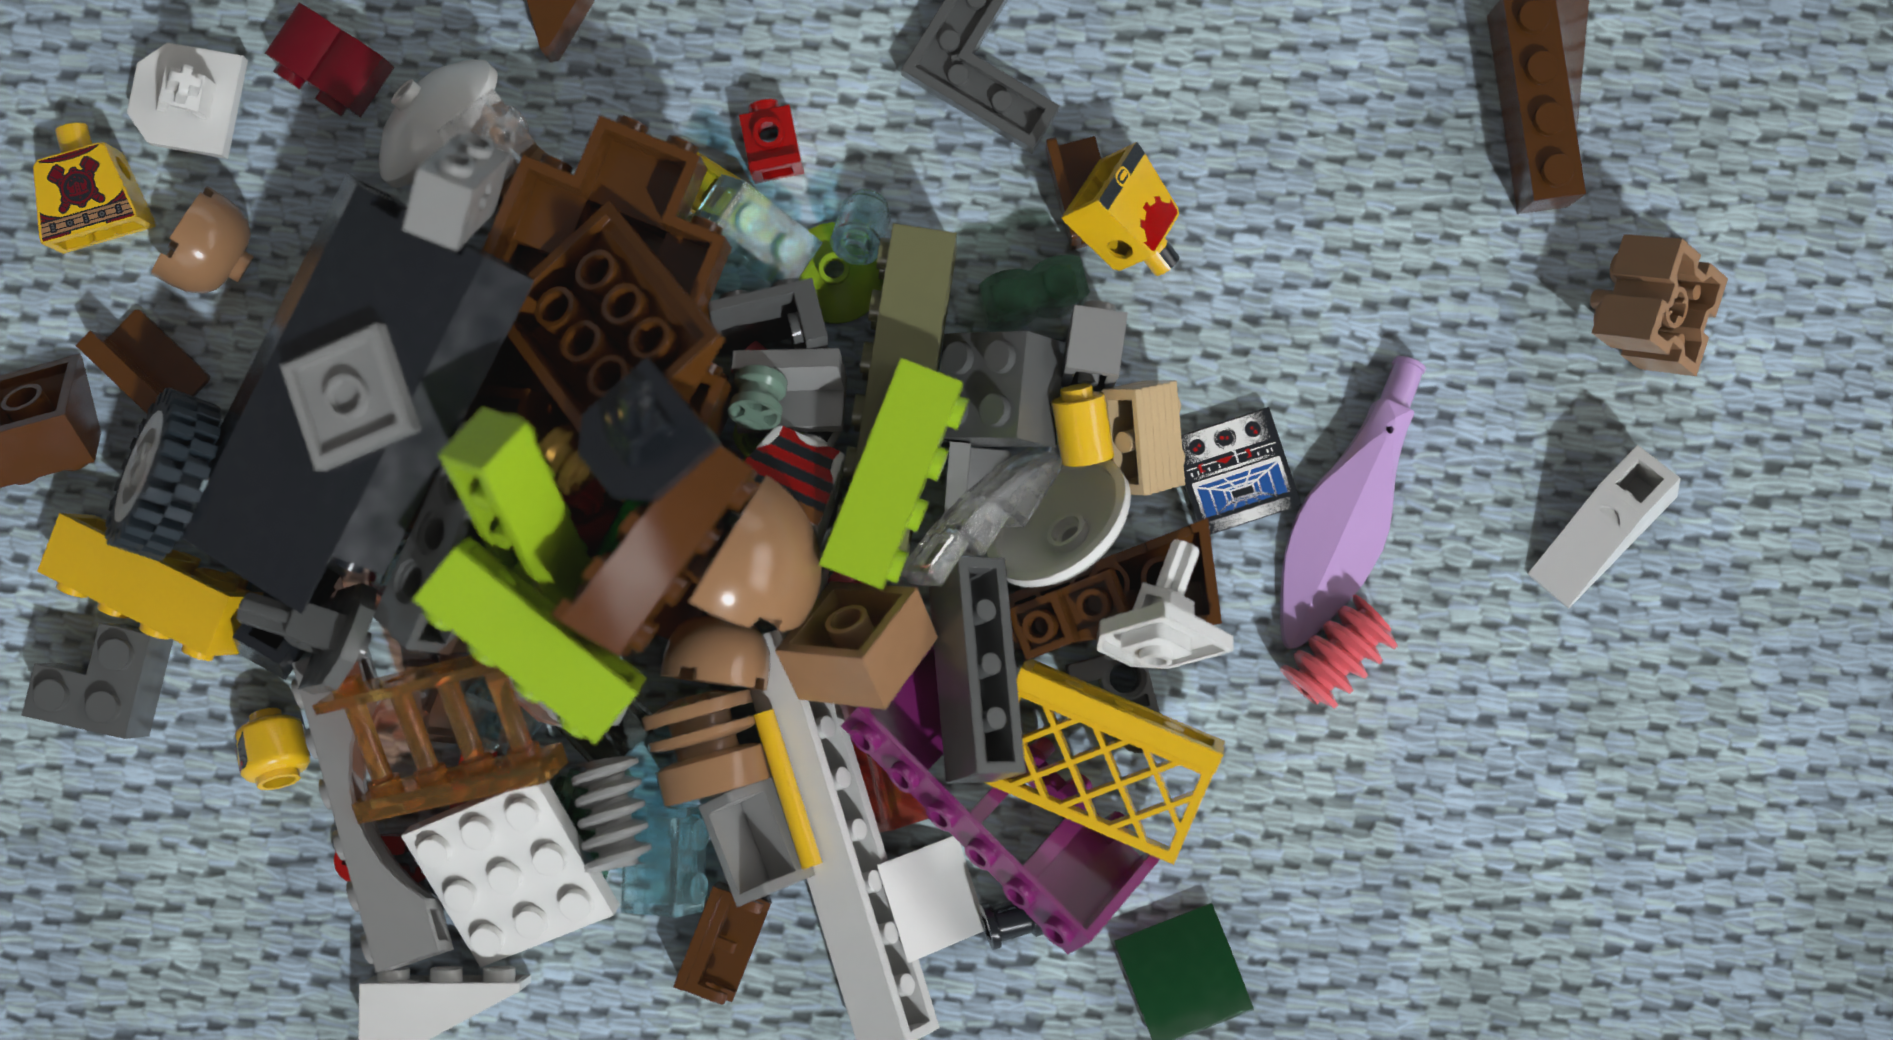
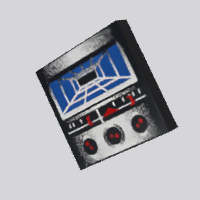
[1181,407,1302,535]

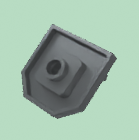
[237,582,377,695]

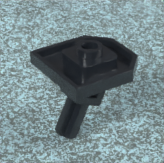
[578,357,722,502]

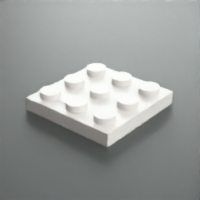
[401,771,620,968]

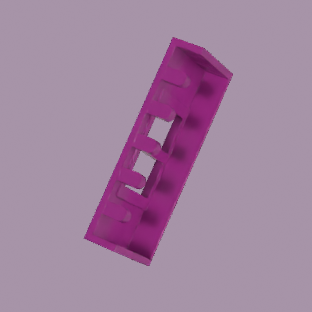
[841,644,1160,955]

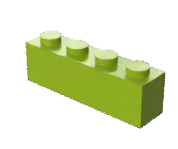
[819,358,969,590]
[438,407,592,606]
[413,536,647,744]

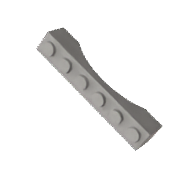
[291,648,454,972]

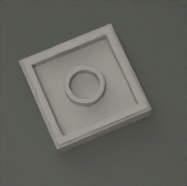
[280,323,422,471]

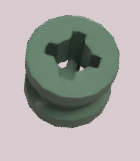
[728,365,788,431]

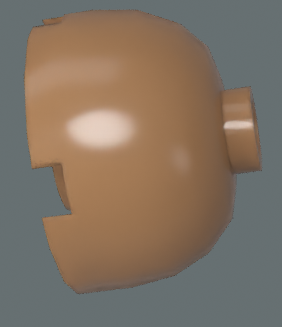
[151,186,254,294]
[660,612,770,691]

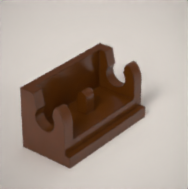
[673,881,772,1005]

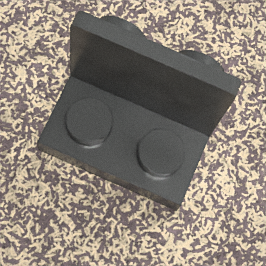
[708,278,828,353]

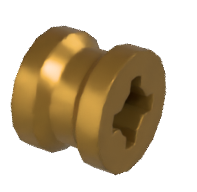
[538,425,595,496]

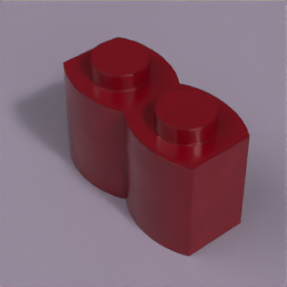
[265,2,395,118]

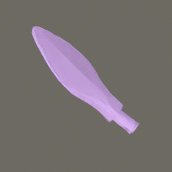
[1280,356,1426,649]

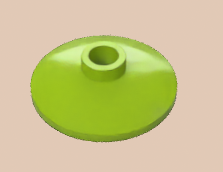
[784,222,884,324]

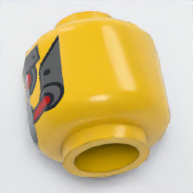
[233,708,311,790]

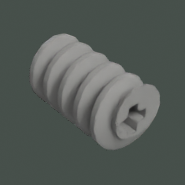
[571,756,652,873]

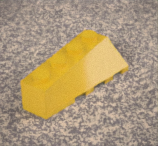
[37,513,264,661]

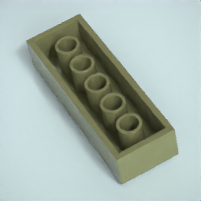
[835,223,957,556]

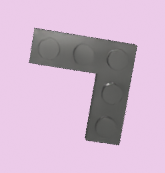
[901,0,1060,154]

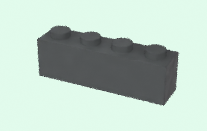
[927,556,1026,783]

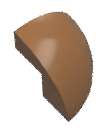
[689,475,822,631]

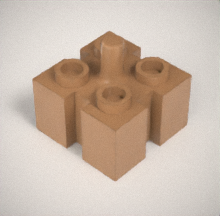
[1590,234,1728,377]

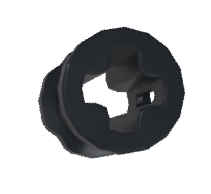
[979,901,1044,950]

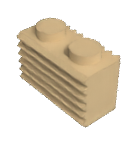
[1101,380,1185,495]

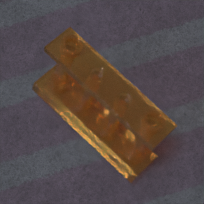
[312,652,569,824]

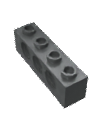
[373,421,488,655]

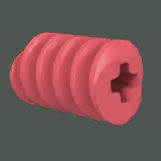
[1280,594,1398,709]

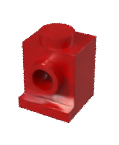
[739,99,805,184]

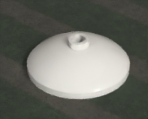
[379,60,498,188]
[986,458,1131,587]

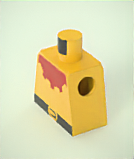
[1061,142,1180,276]

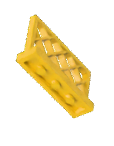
[983,659,1225,865]

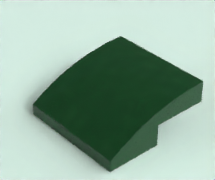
[1114,903,1254,1040]

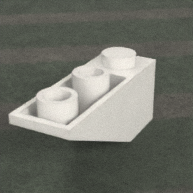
[1528,445,1681,609]
[358,966,531,1040]

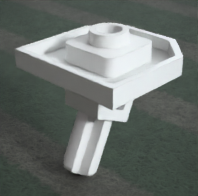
[127,42,248,159]
[1096,540,1233,669]

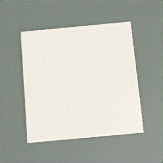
[877,836,984,963]

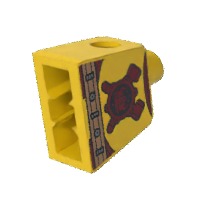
[33,122,156,254]

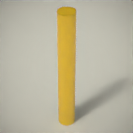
[753,709,822,869]

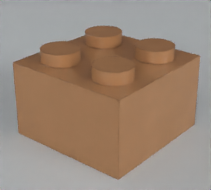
[775,581,938,709]

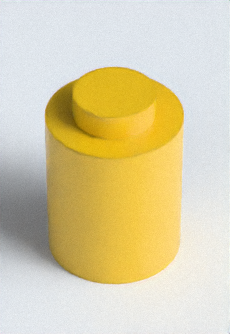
[1051,383,1114,467]

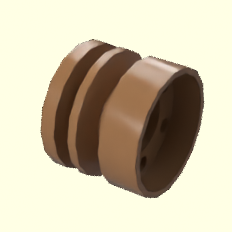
[641,689,772,807]

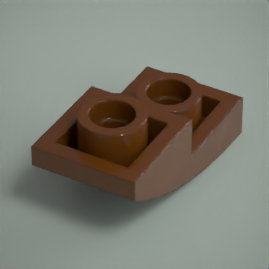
[1010,568,1131,660]

